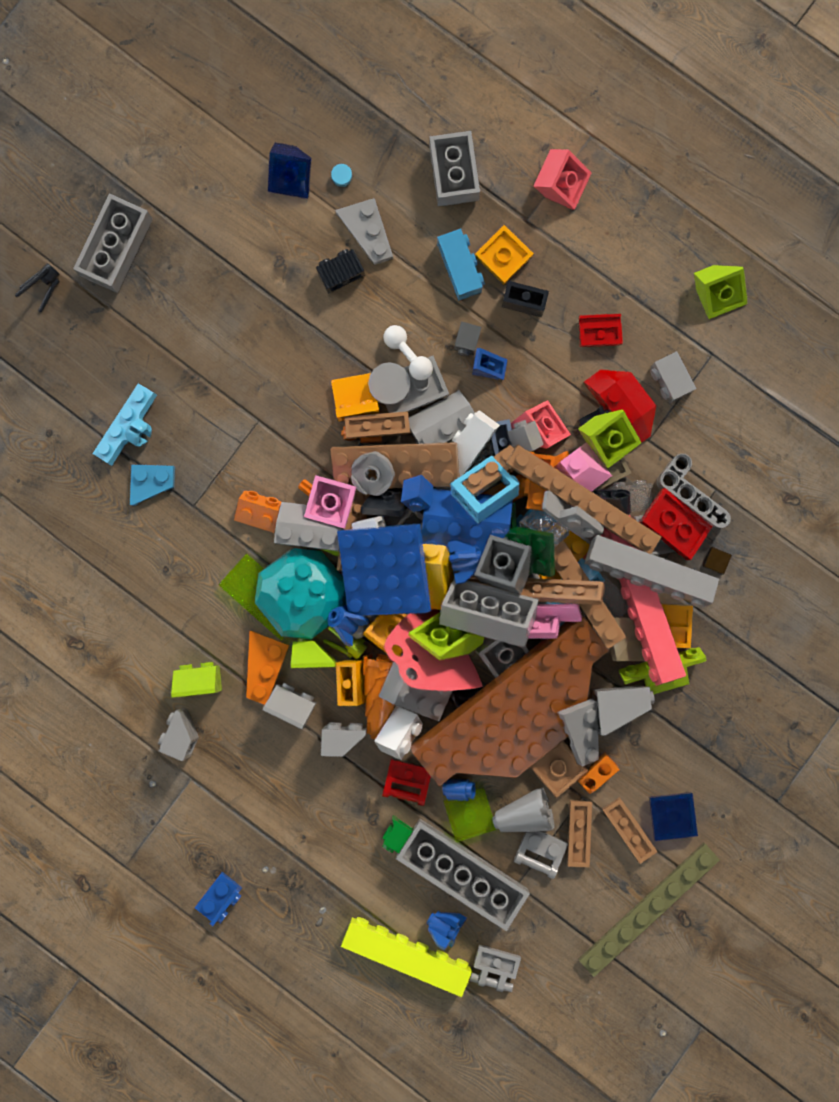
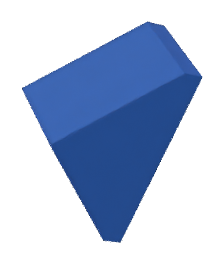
[472,348,508,380]

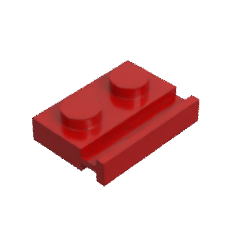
[578,314,623,347]

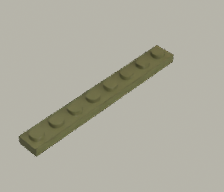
[579,842,720,977]

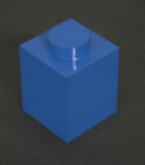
[401,475,433,512]

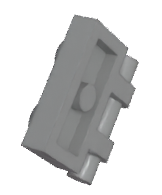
[469,944,521,992]

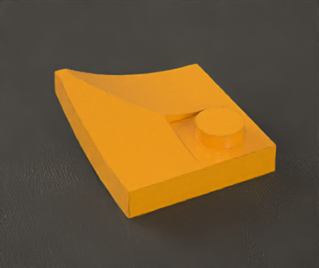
[661,603,693,648]

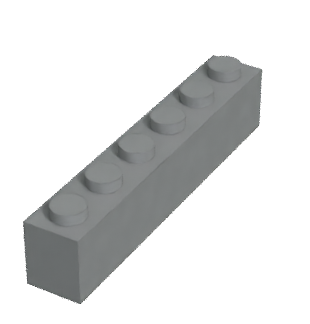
[584,535,719,608]

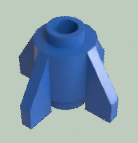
[448,541,482,585]
[327,605,369,647]
[427,911,467,951]

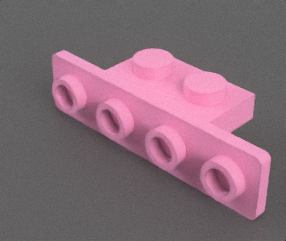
[528,604,582,638]

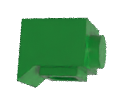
[382,815,413,853]

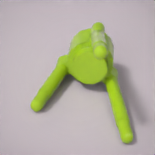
[323,626,367,660]

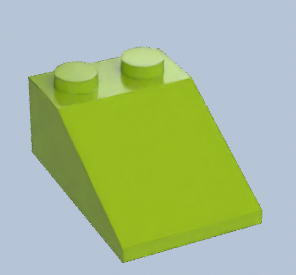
[408,612,484,660]

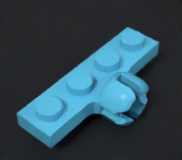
[93,383,157,466]

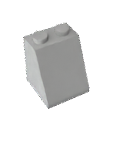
[591,685,654,736]

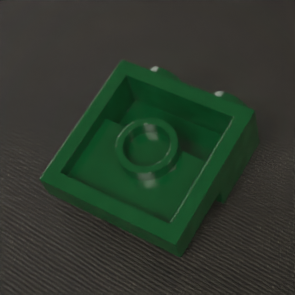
[504,527,555,577]

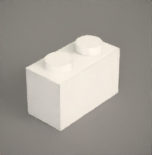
[374,706,423,760]

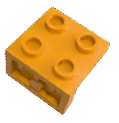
[331,373,379,422]

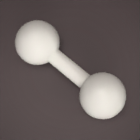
[384,325,433,380]

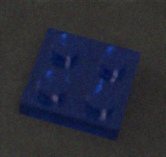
[649,792,698,841]

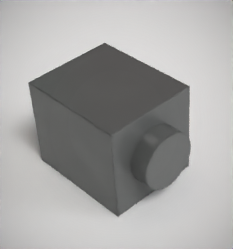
[454,321,481,357]

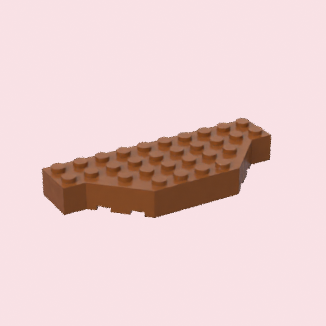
[410,616,609,786]

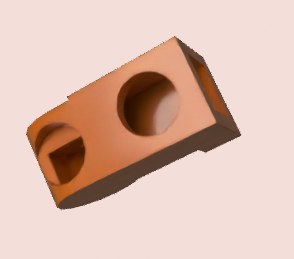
[578,752,620,794]

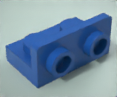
[195,872,242,926]

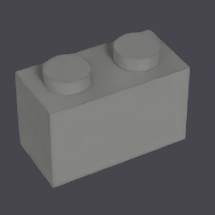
[650,351,696,404]

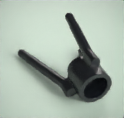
[15,263,60,313]

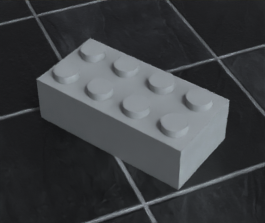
[73,194,153,293]
[440,578,539,647]

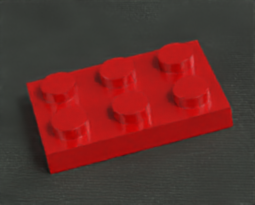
[640,488,713,561]

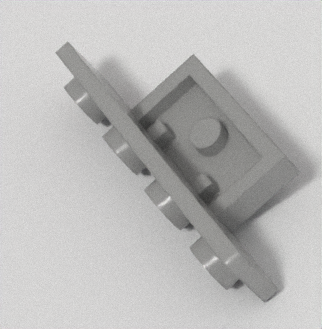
[542,491,604,544]

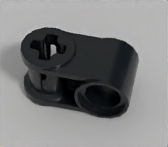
[593,489,631,515]

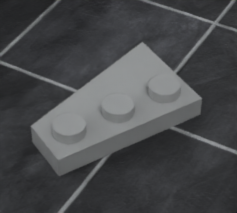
[335,198,393,265]
[558,699,599,767]

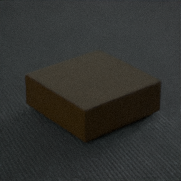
[703,547,732,575]

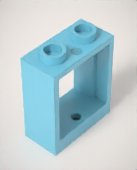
[451,455,519,523]

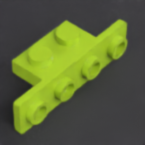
[619,647,707,694]

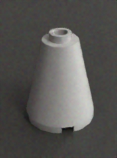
[493,788,555,832]

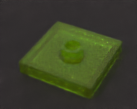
[443,787,497,842]

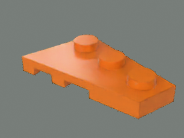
[246,630,290,705]

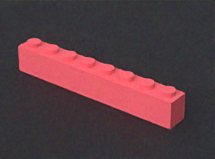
[601,515,686,686]

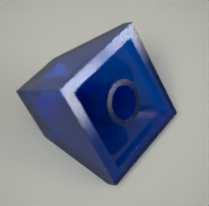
[268,142,312,199]

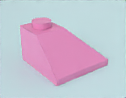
[554,442,612,492]
[304,475,357,528]

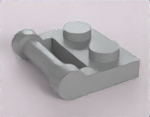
[514,831,568,879]

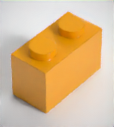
[336,660,366,706]

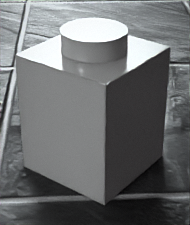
[507,420,544,452]

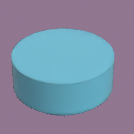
[331,164,352,187]

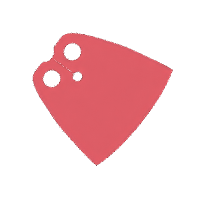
[384,609,483,691]

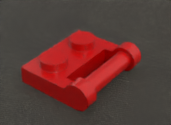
[382,759,431,806]

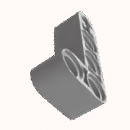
[656,454,731,530]

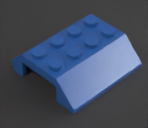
[421,488,513,573]

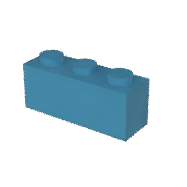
[437,229,485,301]

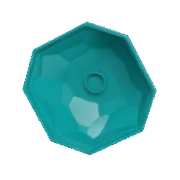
[255,548,346,640]

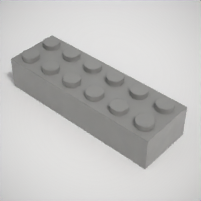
[396,818,530,931]

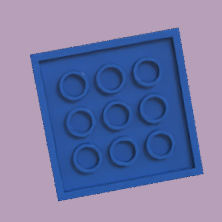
[337,524,431,616]

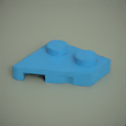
[130,465,175,506]

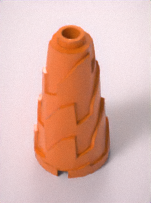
[363,654,395,739]

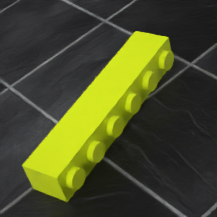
[341,917,472,997]

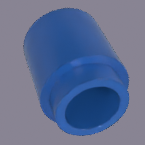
[443,778,476,801]

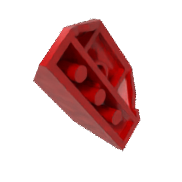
[583,369,656,443]

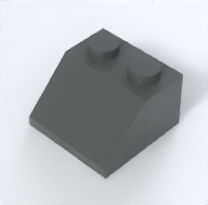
[474,535,531,595]

